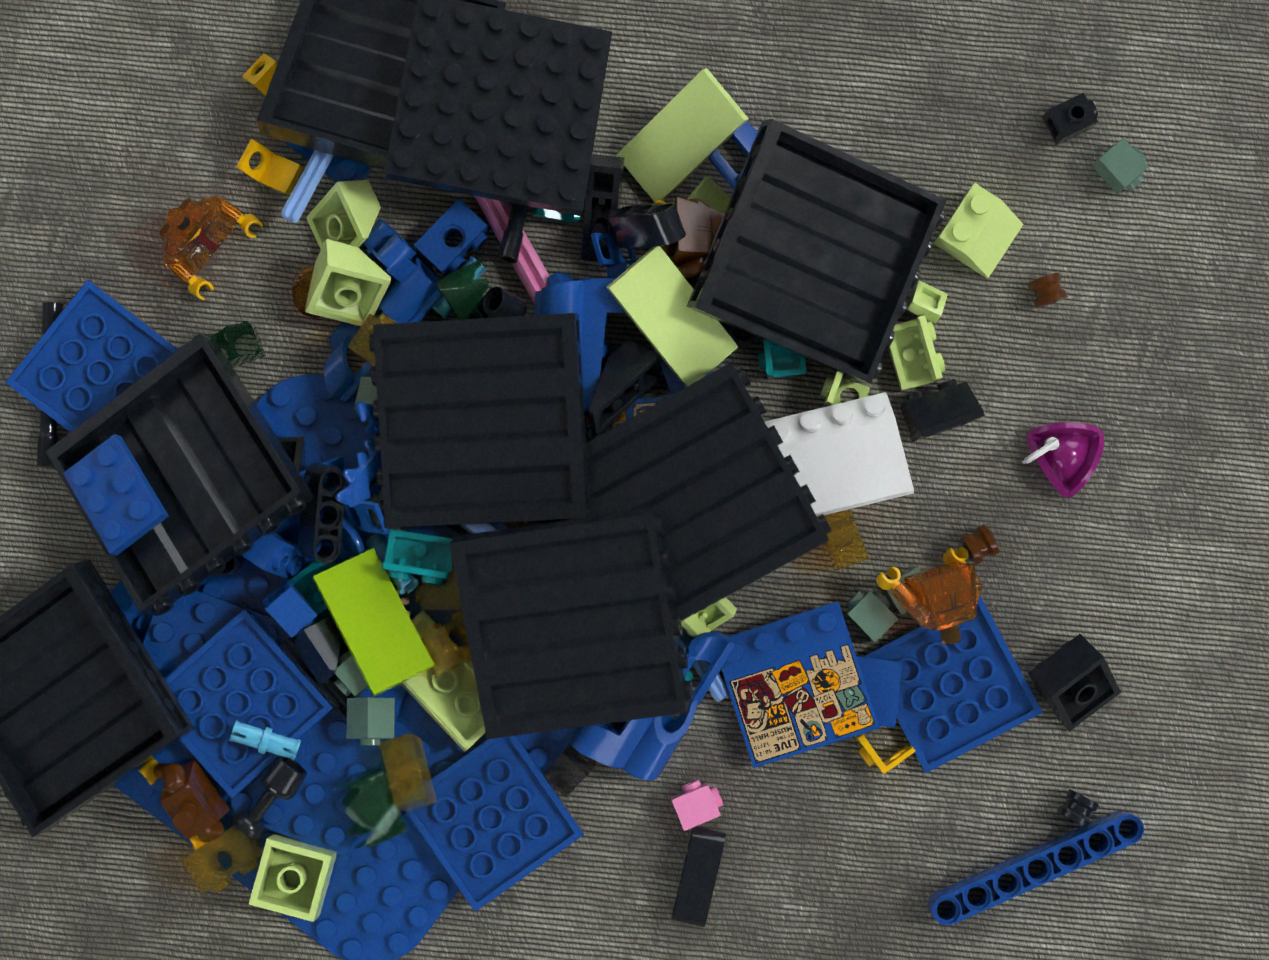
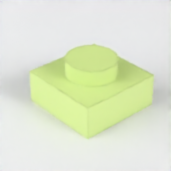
[907,280,948,324]

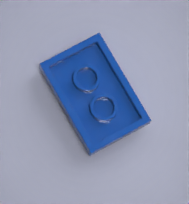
[63,434,169,556]

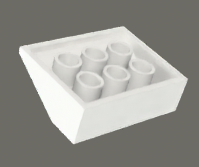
[765,392,914,516]

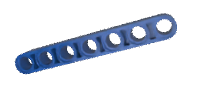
[927,811,1144,926]

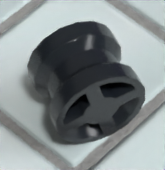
[1057,789,1099,828]

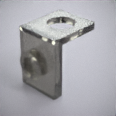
[544,743,598,797]

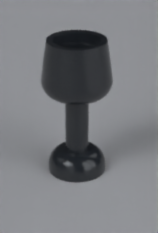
[232,756,307,839]

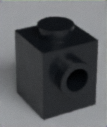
[1042,93,1098,145]

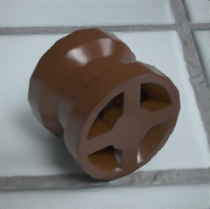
[1028,272,1068,308]
[960,524,999,565]

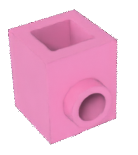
[671,779,724,831]

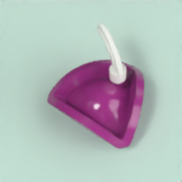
[1022,422,1104,498]

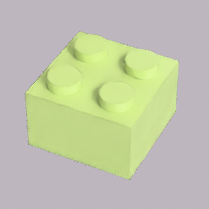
[249,834,337,922]

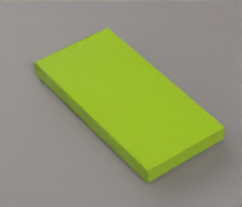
[313,548,434,697]

